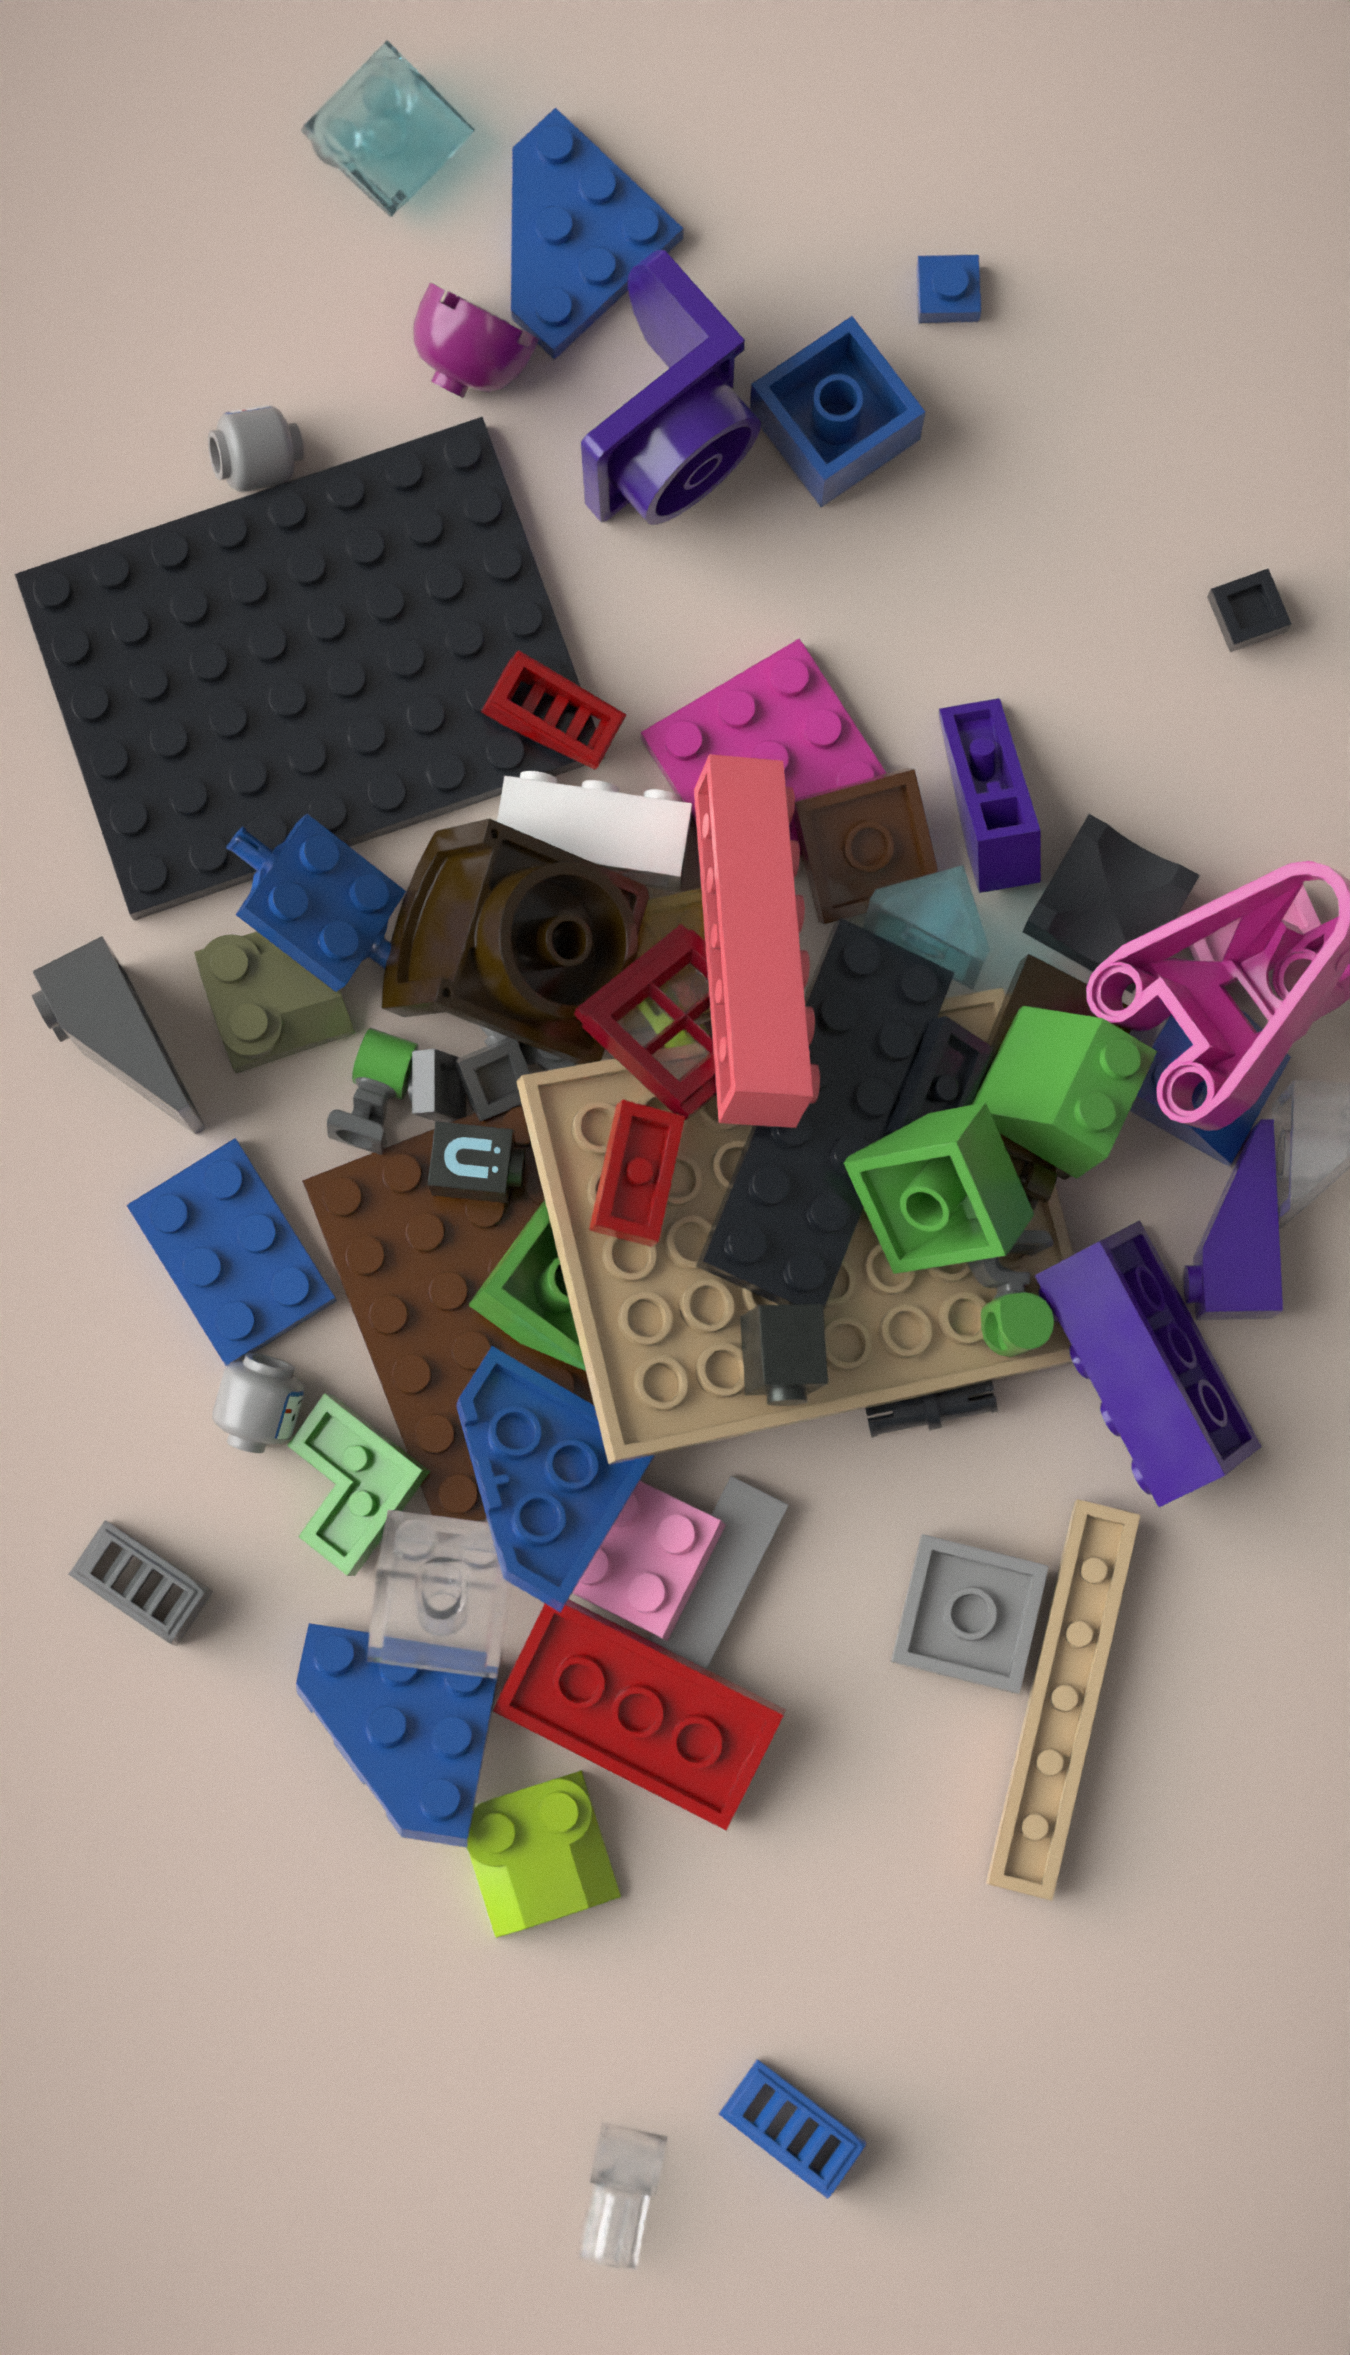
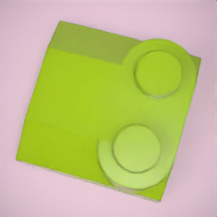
[466,1770,621,1938]

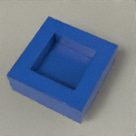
[916,254,981,323]

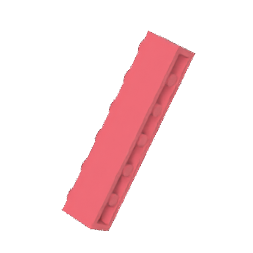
[694,754,820,1128]

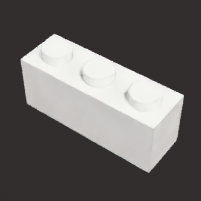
[497,771,692,892]

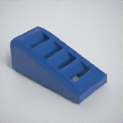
[718,2059,867,2199]

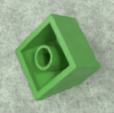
[972,1006,1157,1179]
[844,1102,1034,1274]
[469,1201,586,1371]

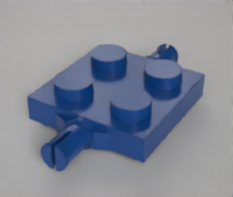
[226,814,406,992]

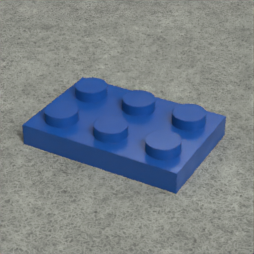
[126,1138,337,1366]

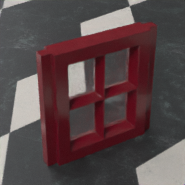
[574,924,717,1121]

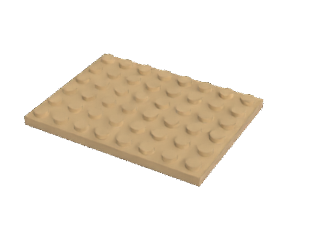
[517,988,1074,1465]

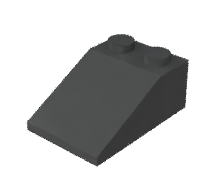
[32,936,206,1134]

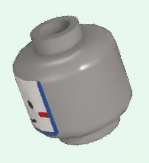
[208,405,304,492]
[212,1353,304,1453]

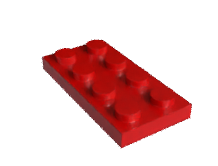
[492,1600,786,1831]

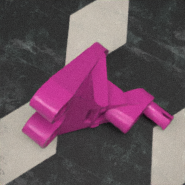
[1086,861,1350,1131]

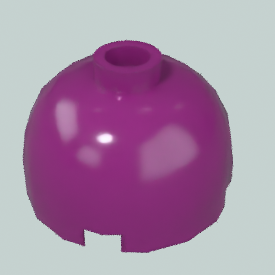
[413,282,539,398]

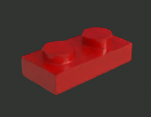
[589,1099,685,1247]

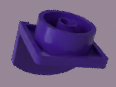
[581,250,761,525]

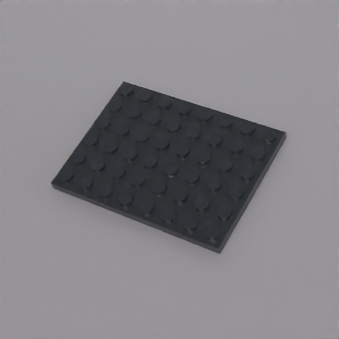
[15,417,605,921]

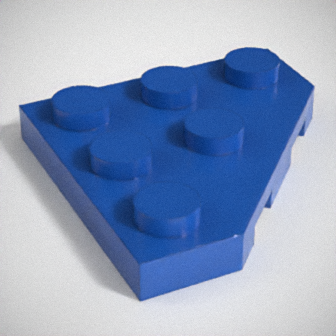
[511,107,684,360]
[456,1346,655,1613]
[296,1623,501,1848]

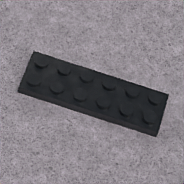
[696,918,955,1311]

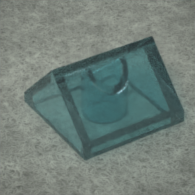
[863,865,990,990]

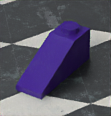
[939,698,1041,893]
[1183,1119,1283,1320]

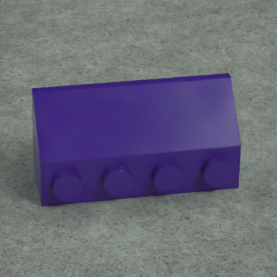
[1034,1220,1262,1507]

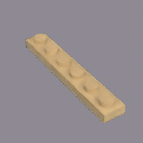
[986,1499,1141,1901]

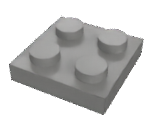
[891,1534,1049,1694]

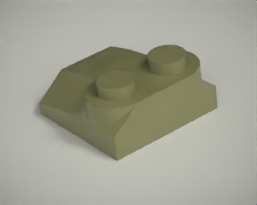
[194,931,355,1074]

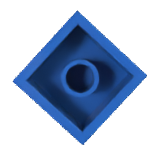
[750,316,926,507]

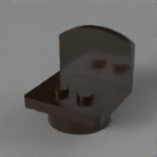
[382,818,649,1065]

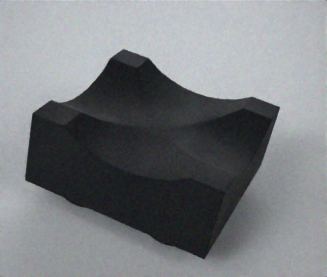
[1022,814,1200,993]

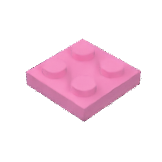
[572,1481,726,1641]

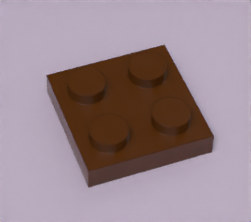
[793,768,943,925]

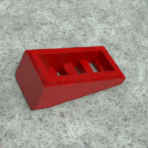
[481,650,627,770]

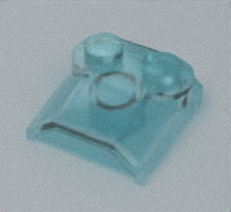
[301,40,475,217]

